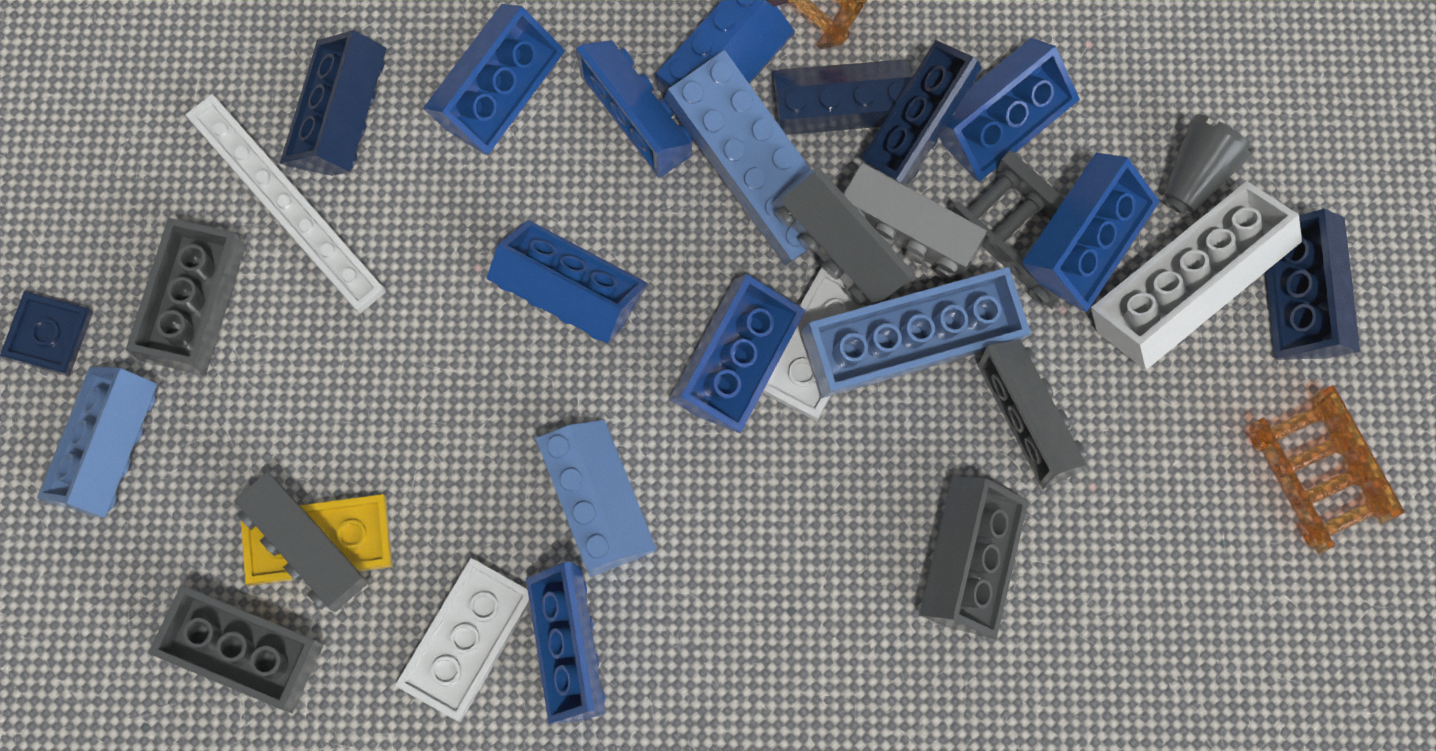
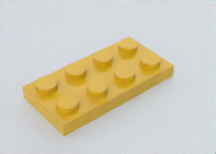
[241,494,393,586]

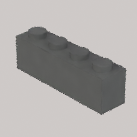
[233,471,369,612]

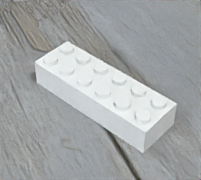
[1091,181,1302,370]

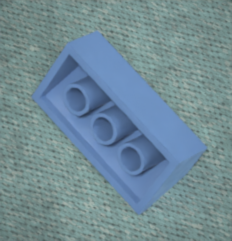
[37,367,158,518]
[535,420,657,578]

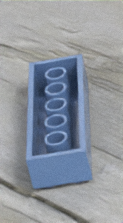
[664,50,811,266]
[801,267,1031,398]

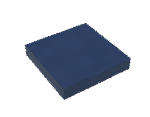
[0,291,93,377]

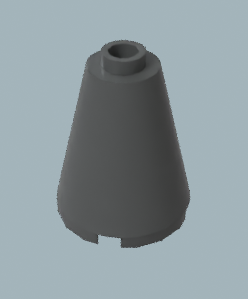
[1164,114,1255,214]

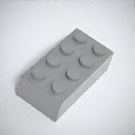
[844,163,987,281]

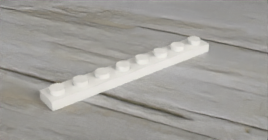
[186,94,386,314]

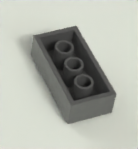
[126,217,246,376]
[148,585,324,714]

